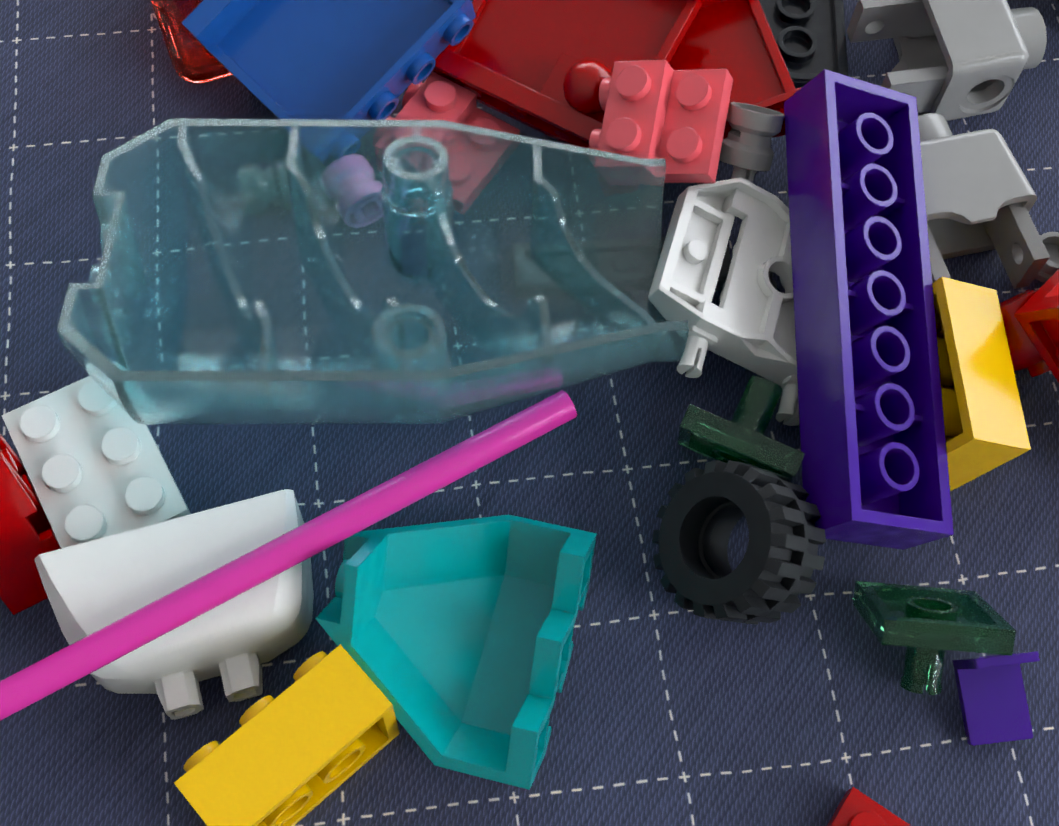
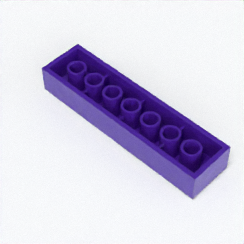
[784,69,954,550]

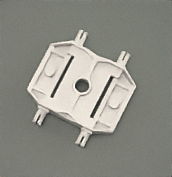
[648,166,800,426]

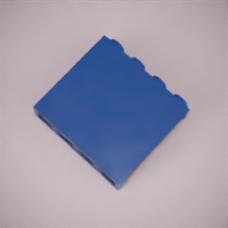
[182,0,476,165]

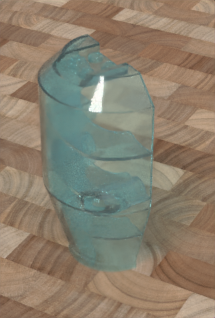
[57,118,689,425]

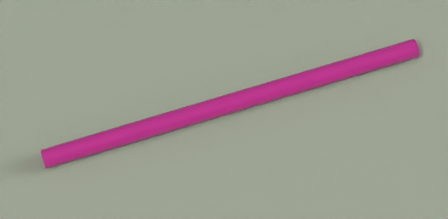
[0,390,577,721]

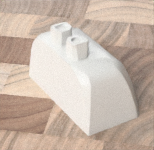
[34,489,314,720]

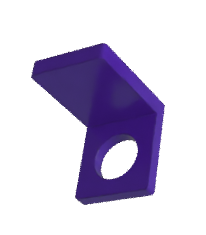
[952,651,1040,746]

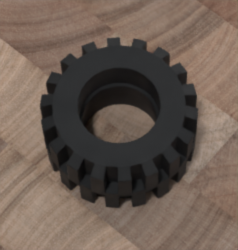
[652,460,826,625]

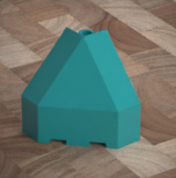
[315,514,597,790]

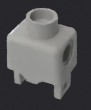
[847,0,1047,121]
[918,113,1050,289]

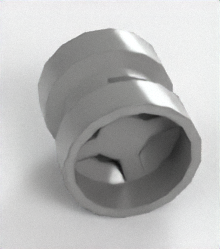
[719,102,785,171]

